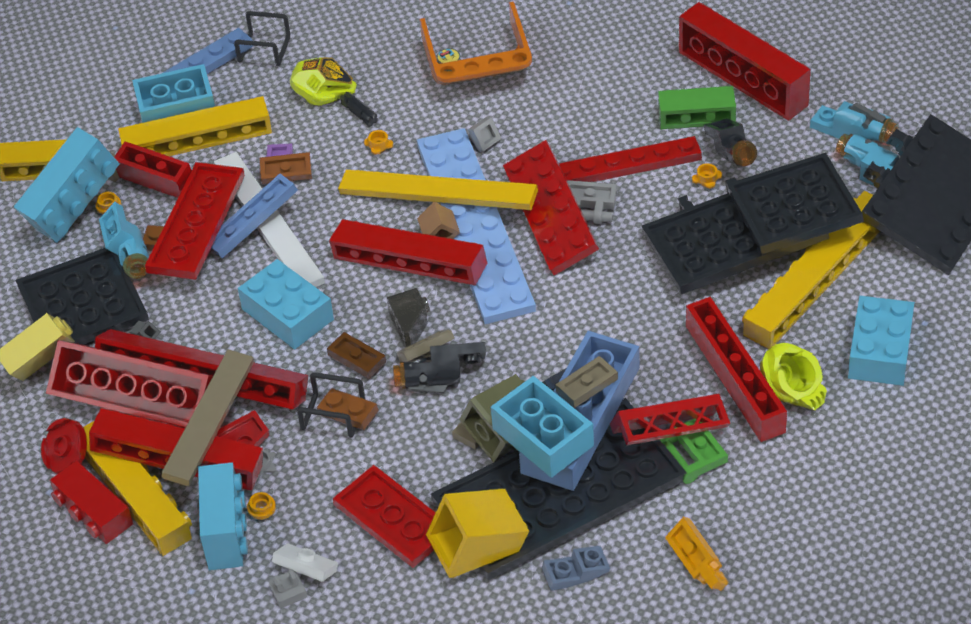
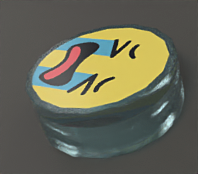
[436,48,461,71]

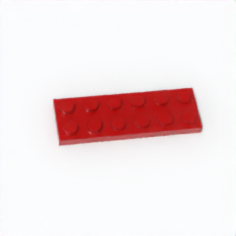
[503,140,599,276]
[145,162,245,280]

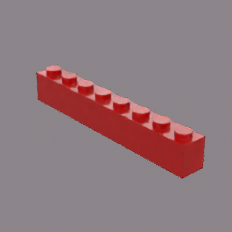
[95,329,309,410]

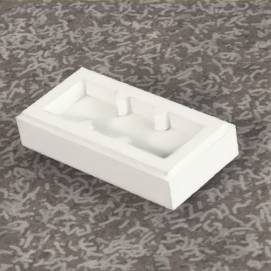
[272,543,338,582]

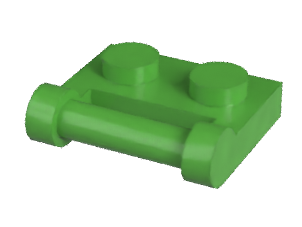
[660,418,728,484]

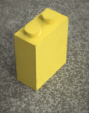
[0,313,75,381]

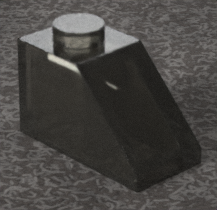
[386,288,430,348]

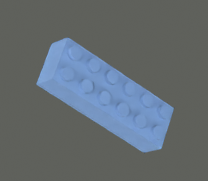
[519,331,640,491]

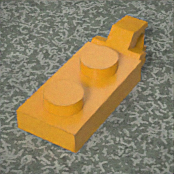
[665,516,729,591]

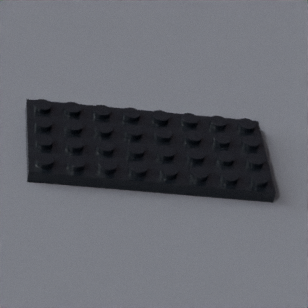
[431,398,687,580]

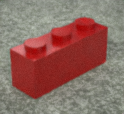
[114,141,191,198]
[50,460,133,544]

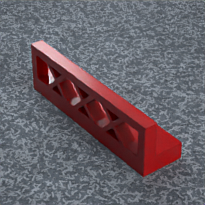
[609,393,731,445]

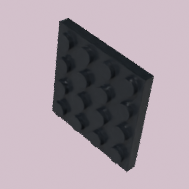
[727,152,864,254]
[15,248,149,345]

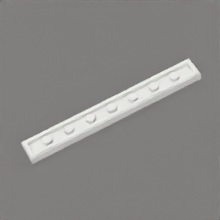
[214,152,325,287]

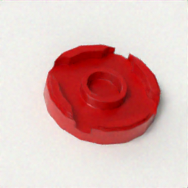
[41,418,87,474]

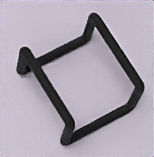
[234,11,291,66]
[297,372,366,438]

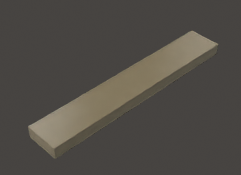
[162,349,254,487]

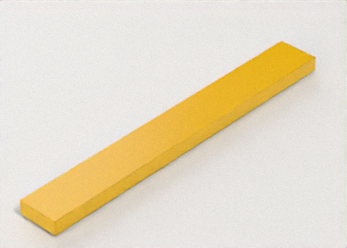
[338,169,538,210]

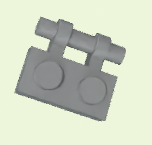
[567,180,617,224]

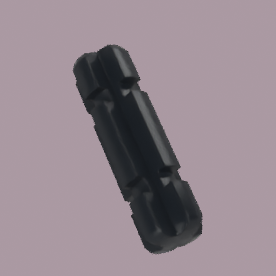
[340,92,378,126]

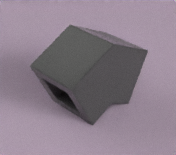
[129,321,161,339]

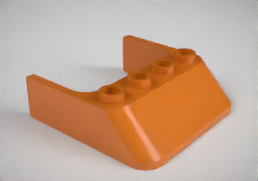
[420,1,532,85]

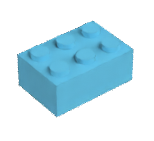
[132,64,215,123]
[238,259,334,350]
[848,295,915,386]
[491,376,594,478]
[198,462,248,570]

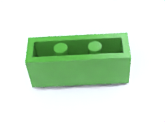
[658,86,736,129]

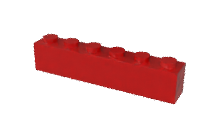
[329,219,488,285]
[686,296,787,442]
[89,408,263,491]

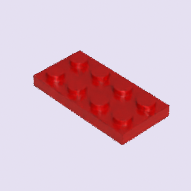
[332,465,436,568]

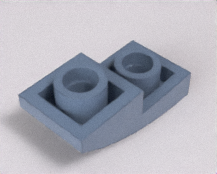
[542,545,610,591]

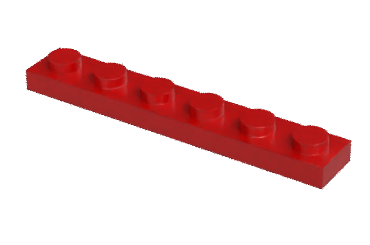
[559,136,702,182]

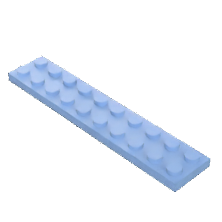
[417,128,536,324]

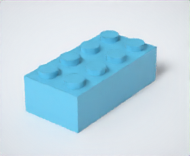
[14,127,120,243]

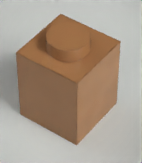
[417,202,460,239]

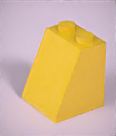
[426,489,529,578]

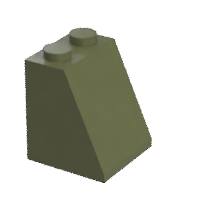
[459,374,525,463]

